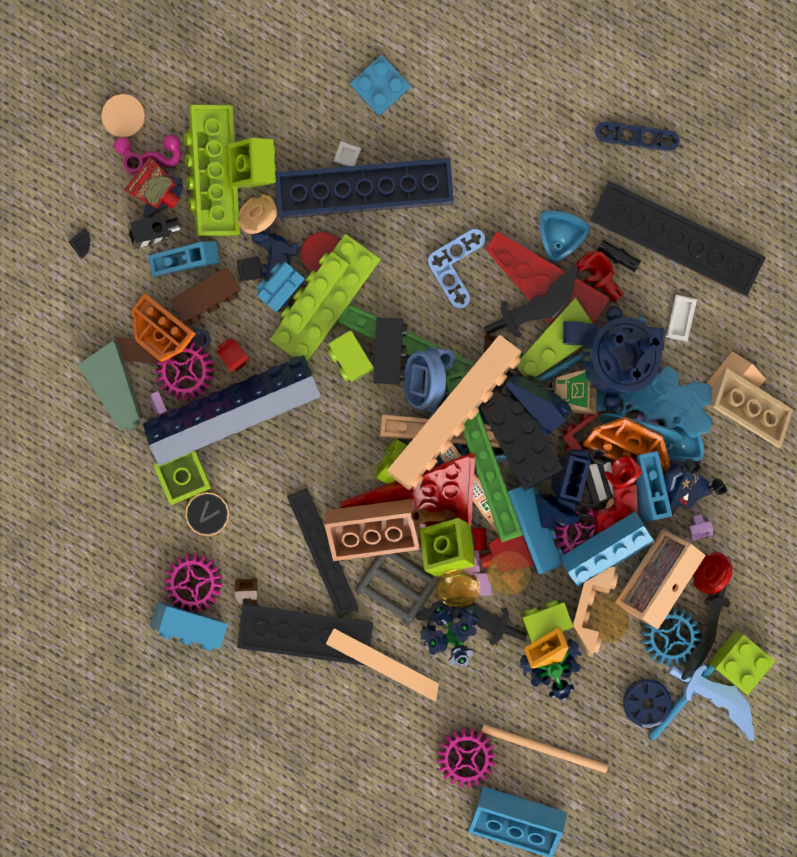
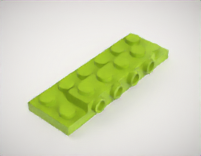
[184,105,240,237]
[270,234,381,362]

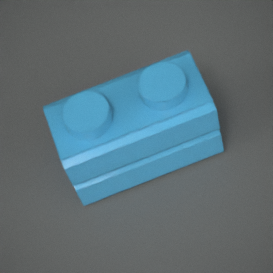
[256,262,305,312]

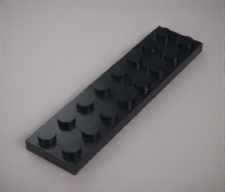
[589,181,766,297]

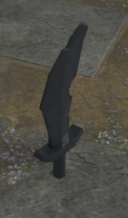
[484,265,578,337]
[681,585,730,680]
[416,597,527,645]

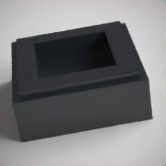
[237,256,262,282]

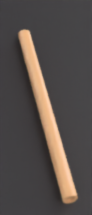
[481,724,608,773]

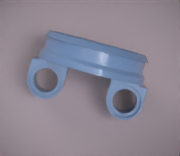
[403,347,455,413]

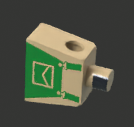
[548,370,597,415]

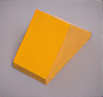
[524,627,569,668]

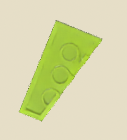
[516,297,593,378]

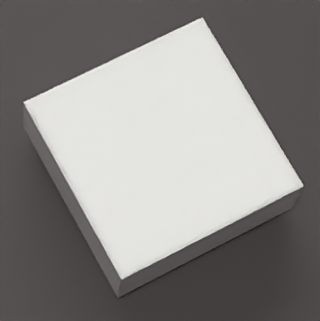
[333,141,361,166]

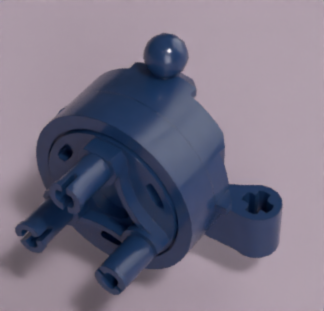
[562,306,665,411]

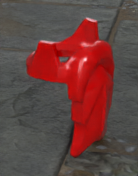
[605,455,642,489]

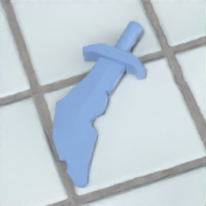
[669,665,755,741]

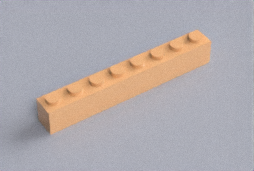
[388,335,521,490]

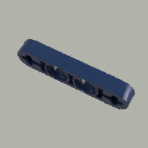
[595,122,680,151]

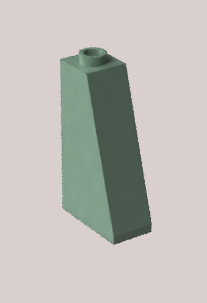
[77,341,143,431]

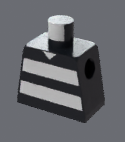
[128,215,180,249]
[586,461,624,505]

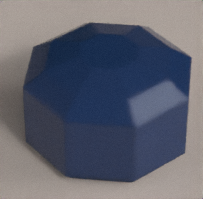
[190,328,211,349]

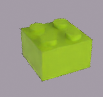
[227,138,276,189]
[327,330,374,383]
[153,450,212,505]
[419,518,476,577]
[521,599,573,643]
[708,630,776,695]

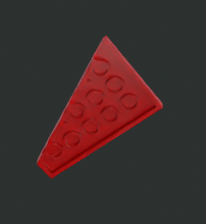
[340,453,475,528]

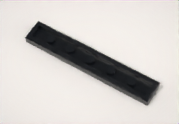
[287,488,359,617]

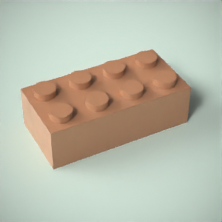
[324,499,421,561]

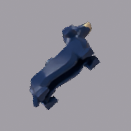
[251,226,298,312]

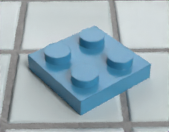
[350,55,411,116]

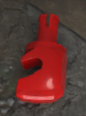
[575,251,624,302]

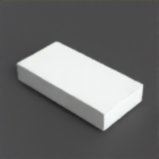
[666,295,697,342]

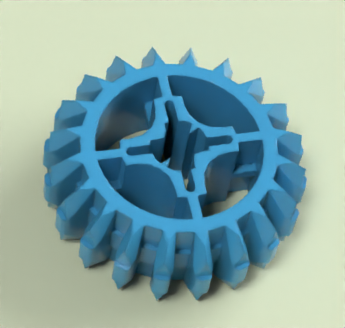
[642,607,701,666]

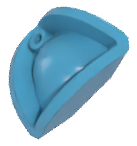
[539,211,590,262]
[664,417,704,462]

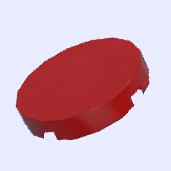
[301,232,340,272]
[693,552,733,595]

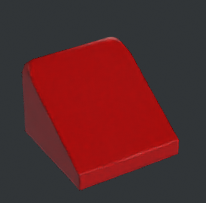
[471,528,487,551]

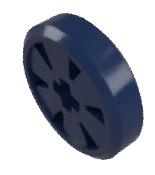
[623,679,672,728]

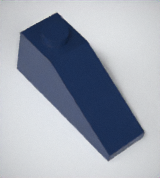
[505,374,574,434]

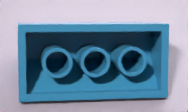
[507,486,563,574]
[560,511,656,587]
[468,786,567,857]

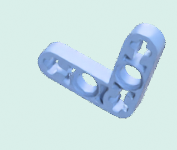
[428,229,485,309]

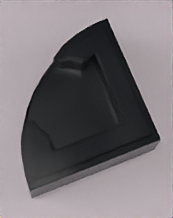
[68,228,90,259]

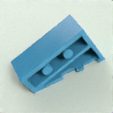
[150,601,228,651]

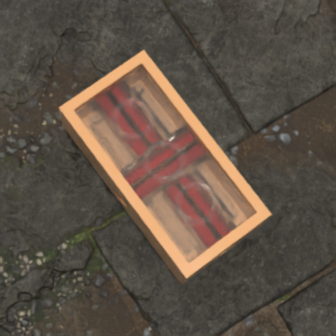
[615,529,705,629]

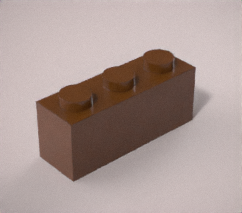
[170,267,241,325]

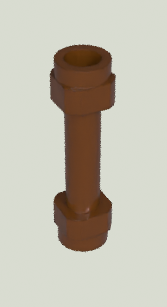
[411,509,456,524]

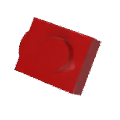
[561,411,600,453]

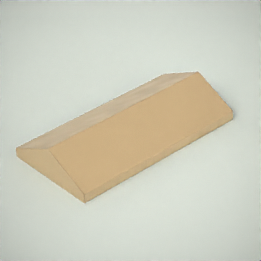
[711,368,793,448]

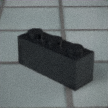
[373,317,408,385]

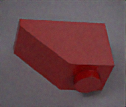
[217,339,251,374]

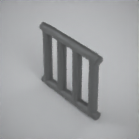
[355,542,443,626]

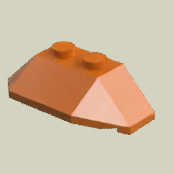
[131,293,196,362]
[583,417,670,476]

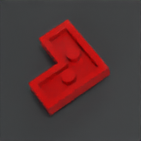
[594,482,639,534]

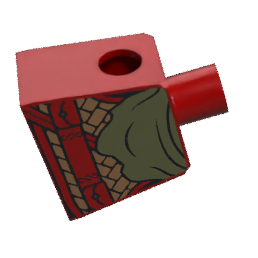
[124,157,180,209]

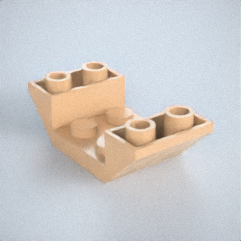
[573,566,619,657]

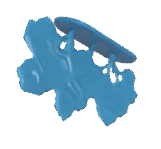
[597,365,712,443]

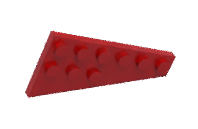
[486,231,610,354]

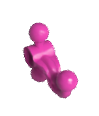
[114,134,181,175]

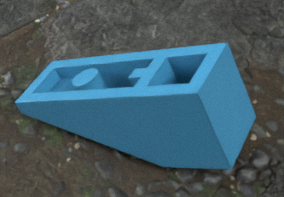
[148,242,220,277]
[636,451,672,522]

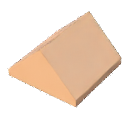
[707,351,766,388]

